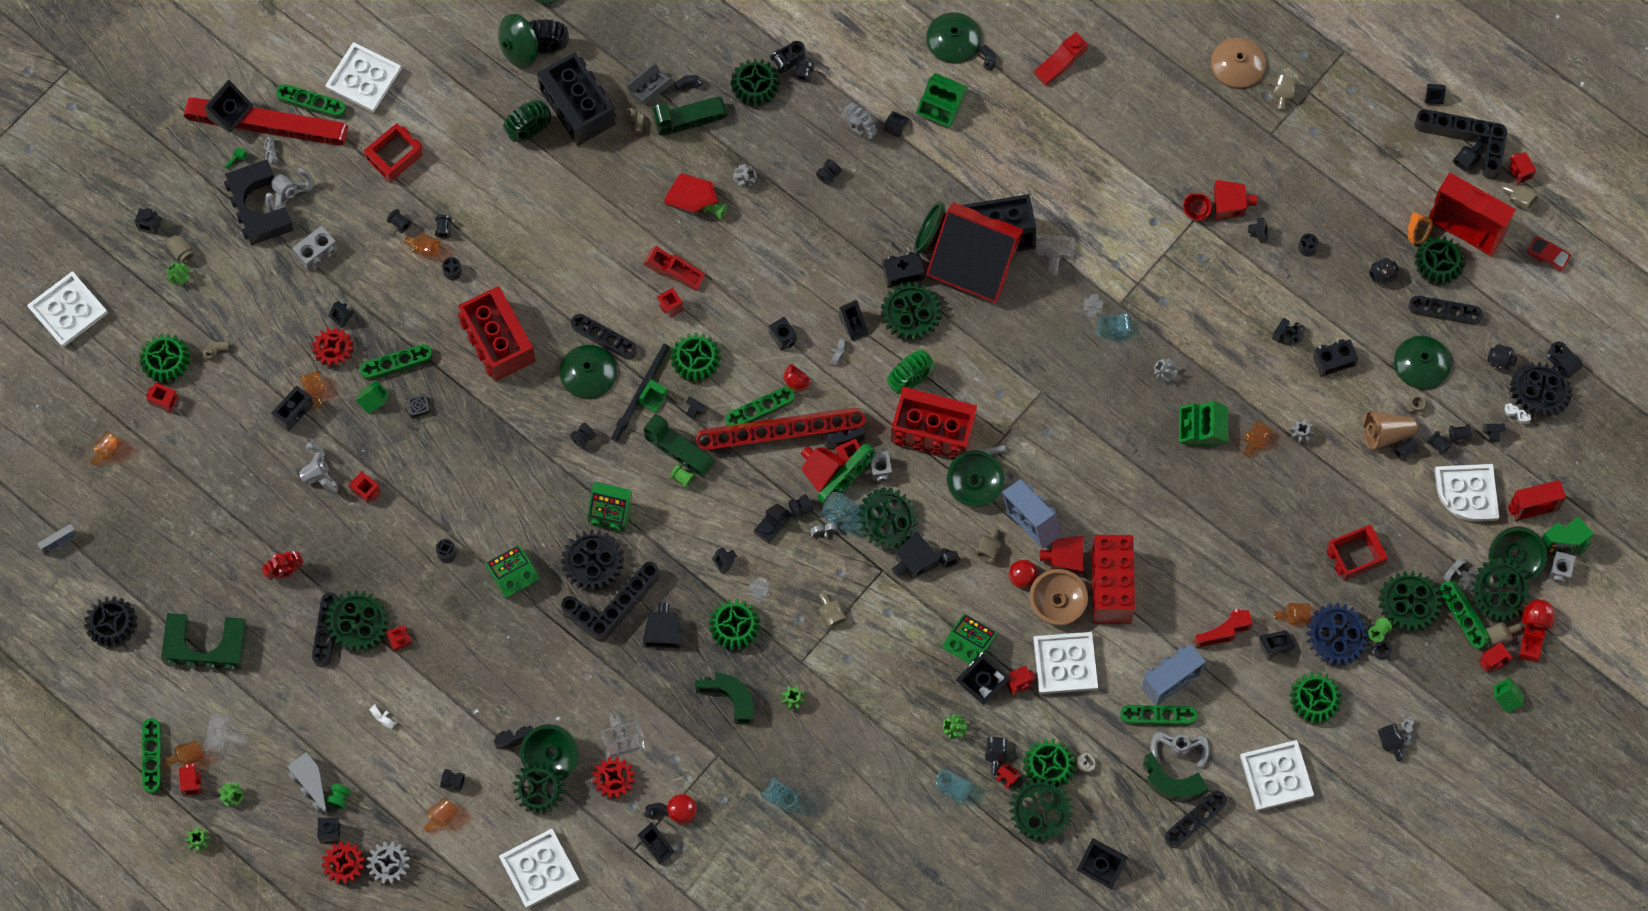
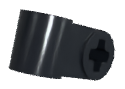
[770,41,806,73]
[1547,341,1583,379]

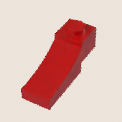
[1033,32,1088,86]
[643,246,705,291]
[1194,609,1252,648]

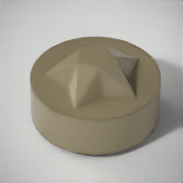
[1075,753,1095,774]

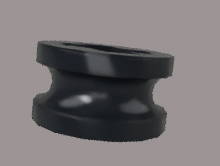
[1373,640,1392,660]

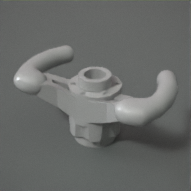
[265,168,314,212]
[299,442,339,493]
[1150,732,1209,768]

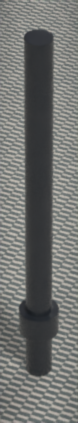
[610,344,670,442]

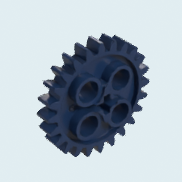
[1305,603,1369,666]

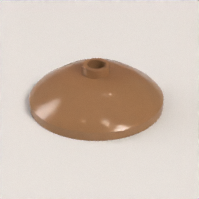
[1211,37,1266,89]
[1029,569,1088,626]

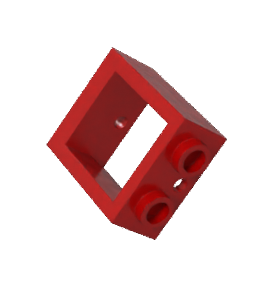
[363,123,423,183]
[1508,480,1566,521]
[1326,524,1388,581]

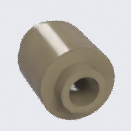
[167,235,194,263]

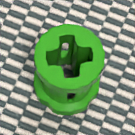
[703,203,727,220]
[670,464,695,489]
[1368,618,1392,642]

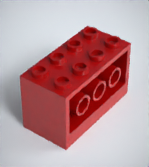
[457,286,536,382]
[891,387,977,460]
[1091,535,1135,624]

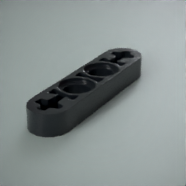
[1408,296,1483,325]
[571,314,637,359]
[312,592,339,667]
[1164,791,1227,848]

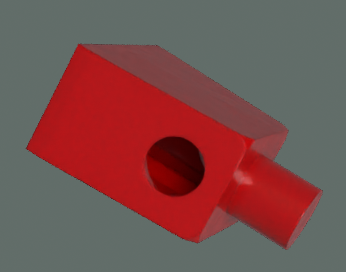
[1214,180,1257,220]
[801,446,846,492]
[1039,536,1083,577]

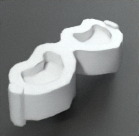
[1504,403,1531,424]
[369,704,397,729]

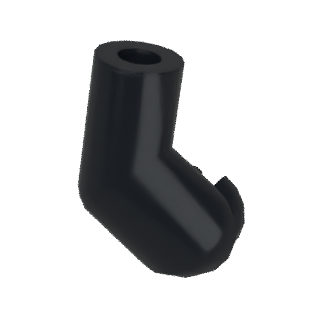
[979,44,997,70]
[1291,322,1305,344]

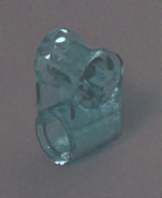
[1095,314,1133,338]
[935,770,975,804]
[760,778,799,812]

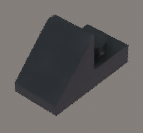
[754,503,793,544]
[1259,630,1295,660]
[637,822,675,865]

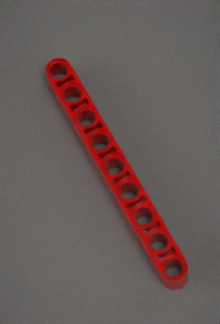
[183,97,349,146]
[696,407,866,450]

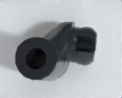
[673,75,702,91]
[644,802,669,819]

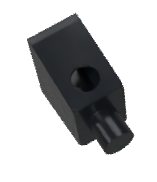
[892,532,940,579]
[643,602,681,648]

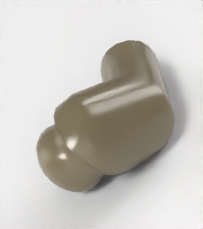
[626,108,644,134]
[203,341,229,359]

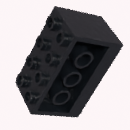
[537,52,616,146]
[963,194,1036,252]

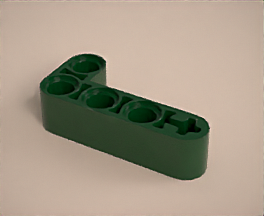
[653,97,728,136]
[643,414,715,478]

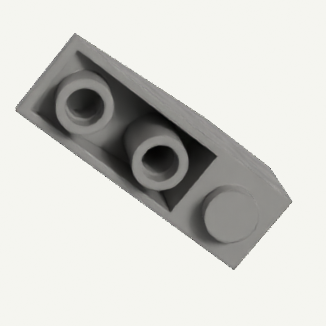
[287,752,328,816]

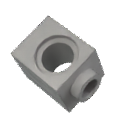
[870,451,892,483]
[1548,551,1576,584]

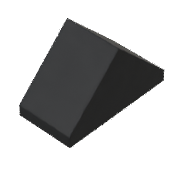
[839,300,868,341]

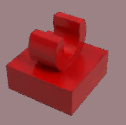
[386,625,412,651]
[996,763,1023,788]

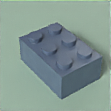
[1002,479,1061,549]
[1142,644,1206,705]

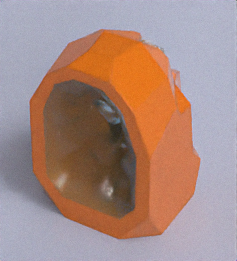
[1407,212,1433,245]

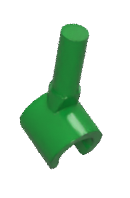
[224,148,248,169]

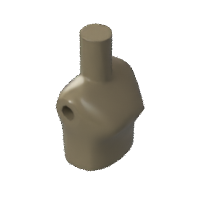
[1273,75,1297,110]
[1502,185,1539,211]
[975,528,1002,563]
[819,592,847,629]
[1486,622,1522,648]

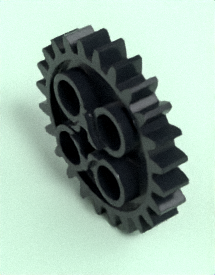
[1509,362,1573,418]
[561,529,624,592]

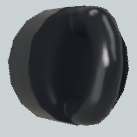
[940,548,960,568]

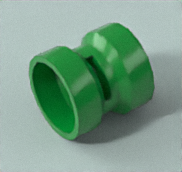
[326,783,351,809]

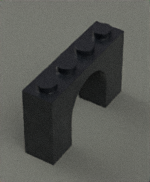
[224,159,294,245]

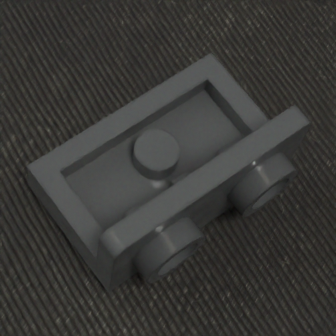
[627,62,673,106]

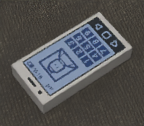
[37,524,78,556]

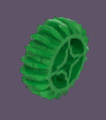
[670,332,722,383]
[139,333,191,384]
[887,350,934,395]
[708,599,761,651]
[1289,672,1342,724]
[1022,738,1076,789]

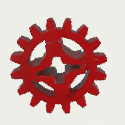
[312,327,354,368]
[261,551,304,580]
[592,757,635,800]
[321,841,365,885]

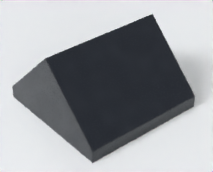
[204,80,254,133]
[955,652,1011,705]
[1077,838,1128,889]

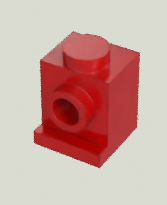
[1509,152,1536,185]
[657,287,683,318]
[146,382,178,413]
[835,439,862,462]
[349,471,380,504]
[1479,642,1513,672]
[1006,665,1036,697]
[179,764,203,796]

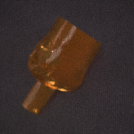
[404,234,440,257]
[300,371,326,408]
[1243,421,1273,457]
[90,431,122,466]
[1274,603,1311,625]
[165,740,204,766]
[423,797,458,833]

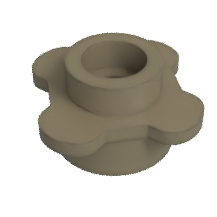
[1406,395,1428,415]

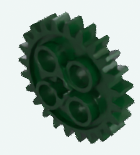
[881,282,942,342]
[857,487,918,550]
[1470,558,1532,621]
[1378,570,1442,633]
[325,590,389,653]
[1009,777,1073,842]

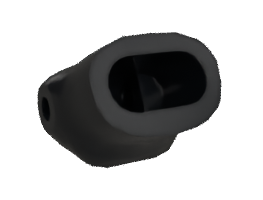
[1452,141,1484,172]
[1377,723,1405,762]
[985,737,1008,775]

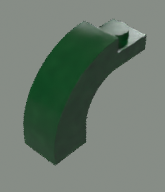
[695,672,754,724]
[1143,752,1208,802]

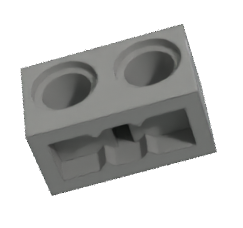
[292,226,338,271]

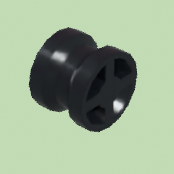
[793,60,814,82]
[1298,233,1319,256]
[442,257,462,280]

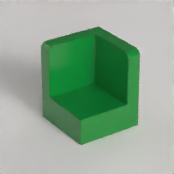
[639,379,668,413]
[355,380,389,414]
[1493,678,1524,713]

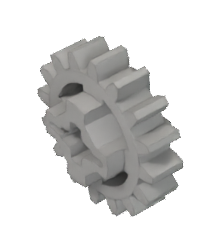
[843,103,877,140]
[367,842,410,885]

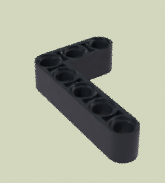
[1414,109,1507,179]
[561,562,659,642]

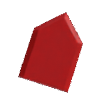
[664,173,719,213]

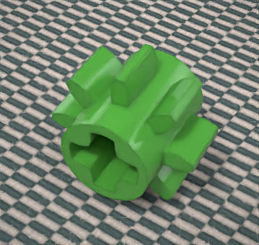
[166,262,190,285]
[781,686,805,711]
[943,714,967,739]
[219,782,245,807]
[185,827,211,853]

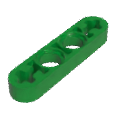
[276,84,346,119]
[360,344,433,381]
[726,387,794,426]
[818,444,876,506]
[1440,581,1490,648]
[1120,705,1197,726]
[142,718,161,795]

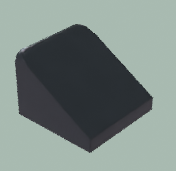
[883,111,909,137]

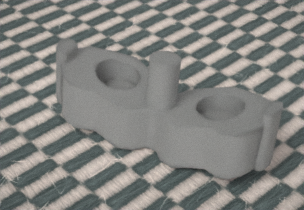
[264,137,279,164]
[829,337,845,366]
[810,523,841,538]
[1443,557,1469,581]
[1402,717,1414,748]

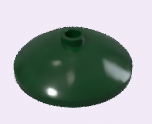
[926,12,981,64]
[498,14,538,69]
[914,201,946,254]
[1394,335,1451,390]
[560,345,617,399]
[946,450,1004,507]
[1488,526,1547,583]
[520,724,579,783]

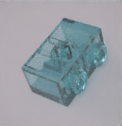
[820,492,862,533]

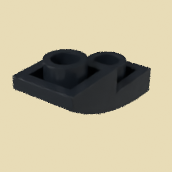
[825,427,865,450]
[493,725,533,749]

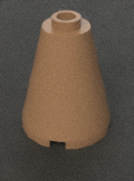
[1363,411,1419,449]

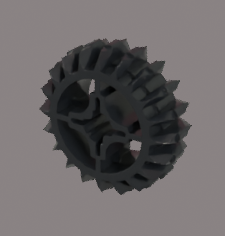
[529,19,569,53]
[84,596,138,648]

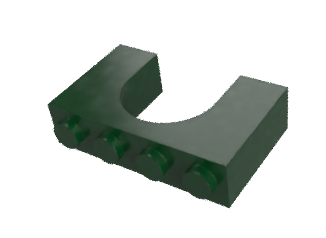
[161,613,247,671]

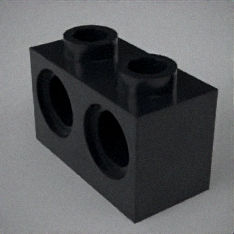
[1313,339,1359,377]

